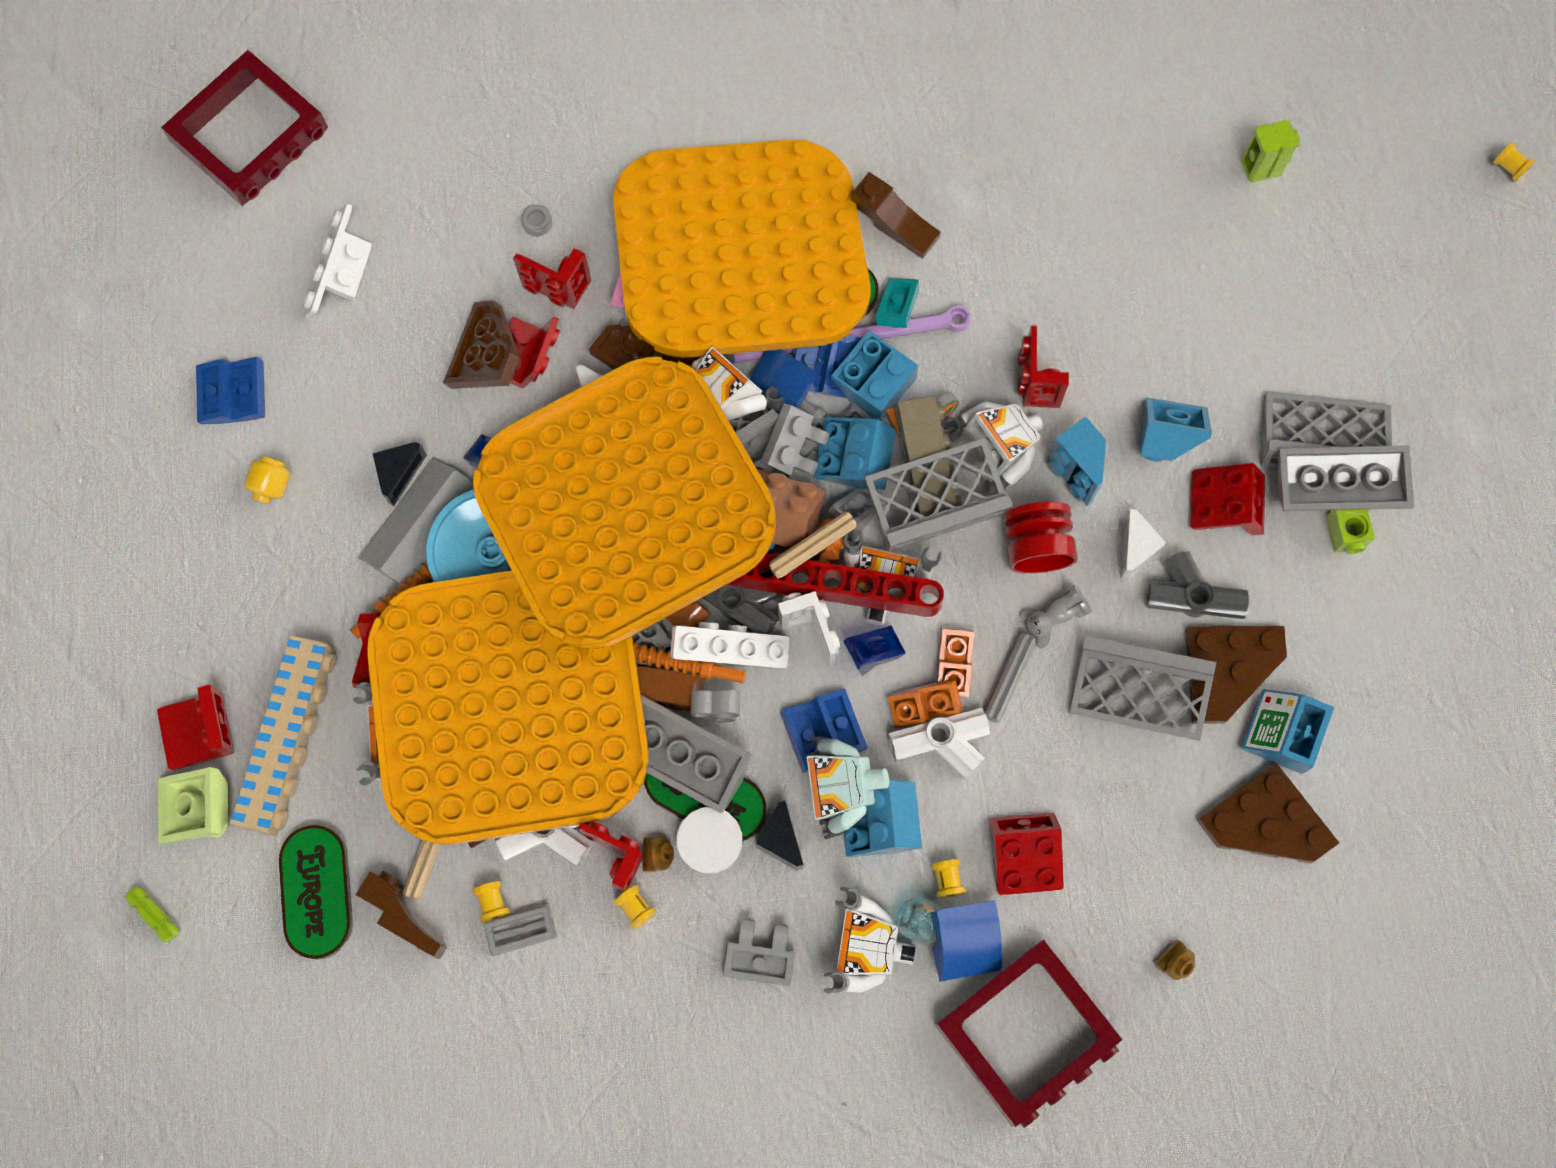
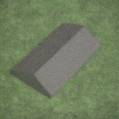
[1277,445,1414,511]
[358,458,474,585]
[641,694,752,814]

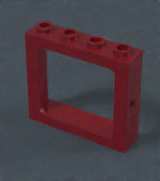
[161,50,328,206]
[935,939,1123,1128]

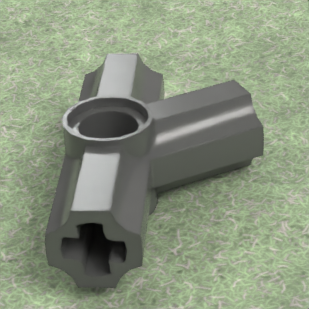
[1147,551,1249,619]
[702,570,782,635]

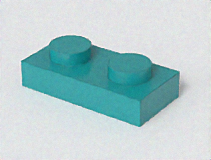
[876,277,919,328]

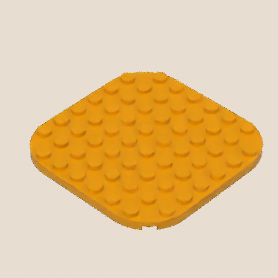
[613,140,871,357]
[473,357,776,649]
[368,570,649,845]

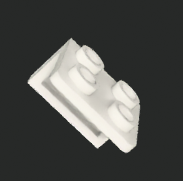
[778,591,840,667]

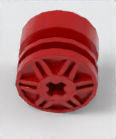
[1004,501,1078,574]

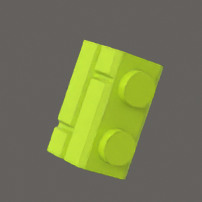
[1241,119,1300,183]

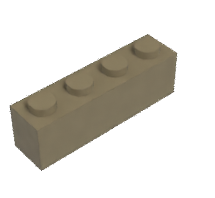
[894,395,962,520]

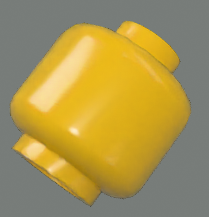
[244,456,290,504]

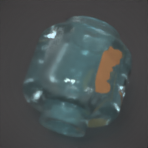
[896,896,944,946]

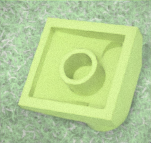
[158,767,229,844]

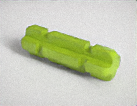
[125,886,179,943]

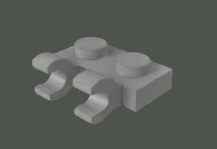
[761,403,830,475]
[723,920,795,986]

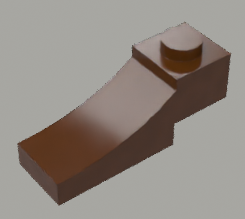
[851,172,941,259]
[356,871,447,959]

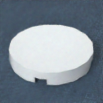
[677,807,742,874]

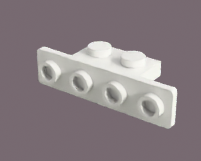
[302,203,372,320]
[670,622,790,668]

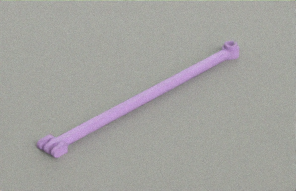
[701,305,971,363]

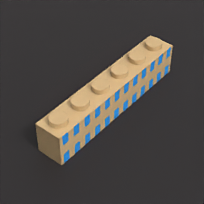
[230,635,336,837]

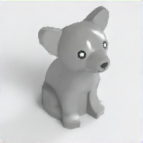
[1020,585,1092,648]

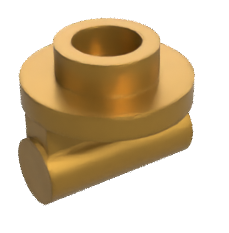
[643,837,674,872]
[1154,940,1195,980]

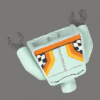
[807,737,889,839]

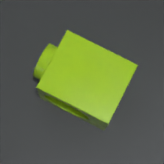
[1326,510,1375,555]

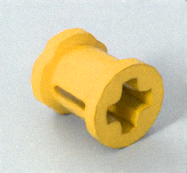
[1493,142,1536,182]
[931,859,966,899]
[472,881,510,923]
[613,885,657,930]

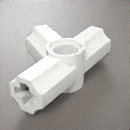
[888,708,990,779]
[495,825,594,867]

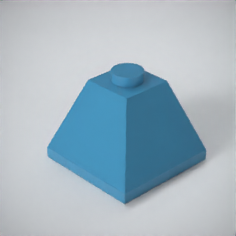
[1139,397,1212,462]

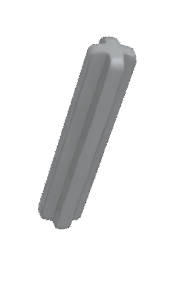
[985,633,1036,723]

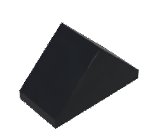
[372,442,427,507]
[756,801,804,871]

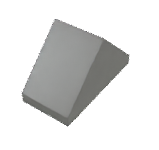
[828,488,876,542]

